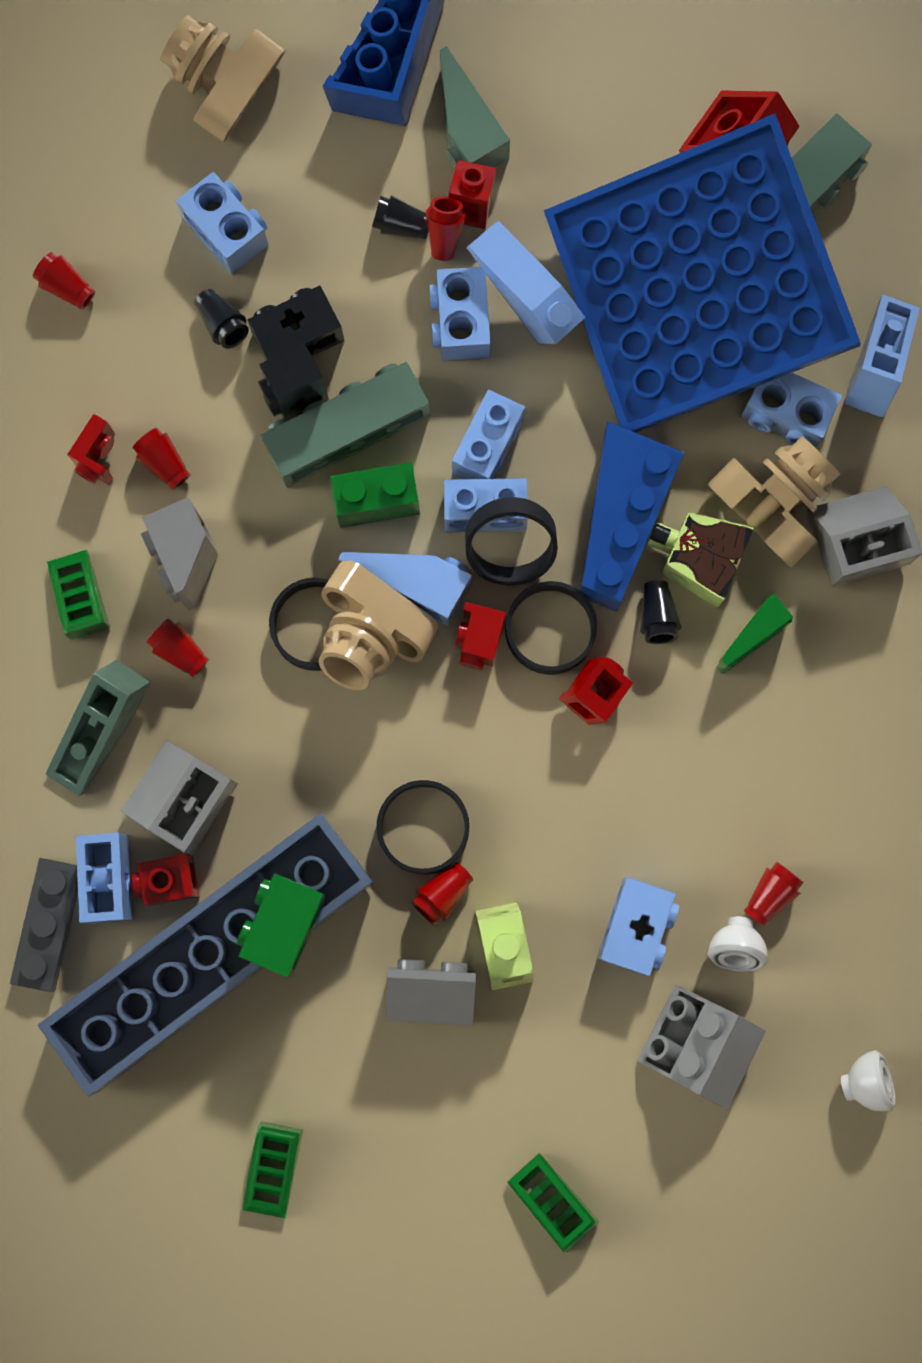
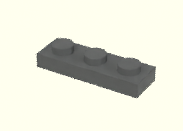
[9,858,78,992]

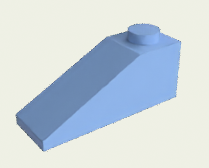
[466,221,585,344]
[844,294,920,418]
[338,552,472,626]

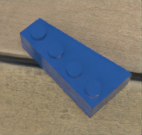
[322,0,445,126]
[580,422,684,612]

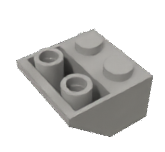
[807,486,922,586]
[141,497,218,610]
[121,740,238,855]
[386,959,476,1026]
[637,984,766,1110]

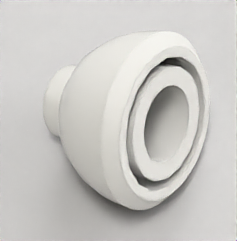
[707,916,768,972]
[841,1050,896,1112]

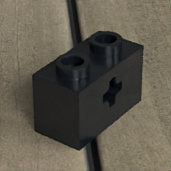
[247,285,344,361]
[258,342,329,420]

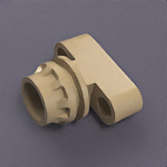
[160,15,285,142]
[708,436,840,568]
[319,560,439,690]

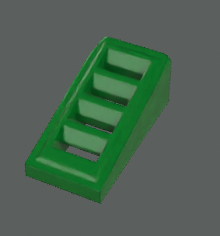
[47,550,111,640]
[716,594,793,674]
[243,1121,303,1219]
[507,1153,600,1252]

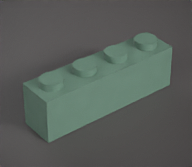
[792,113,872,218]
[261,361,430,488]

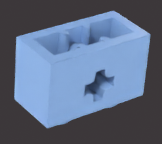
[76,832,133,923]
[597,877,679,976]

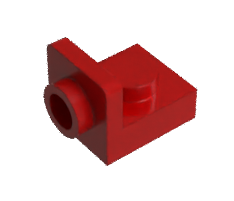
[448,160,496,229]
[67,414,115,485]

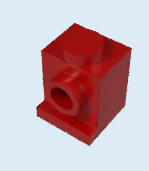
[455,602,506,670]
[558,657,633,725]
[131,853,200,906]

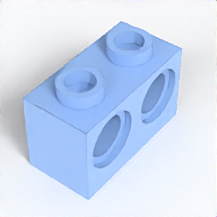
[176,172,268,275]
[429,267,490,361]
[741,373,842,448]
[452,389,525,479]
[444,478,528,532]

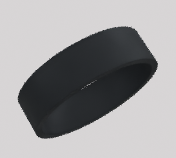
[465,497,558,586]
[269,577,329,671]
[505,581,597,675]
[377,780,469,874]

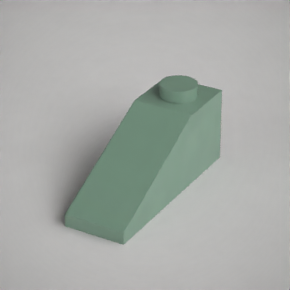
[440,46,510,170]
[45,660,151,796]

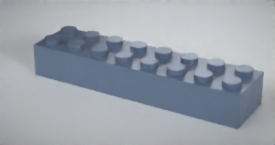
[38,813,375,1097]

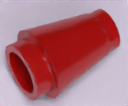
[426,196,466,261]
[33,252,96,310]
[132,428,191,490]
[146,618,210,678]
[744,861,804,926]
[411,863,474,926]

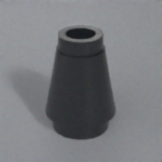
[372,195,428,240]
[194,289,249,349]
[640,580,681,644]

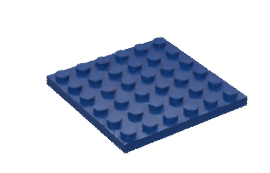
[544,114,861,433]

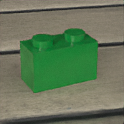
[330,462,420,528]
[236,873,327,978]

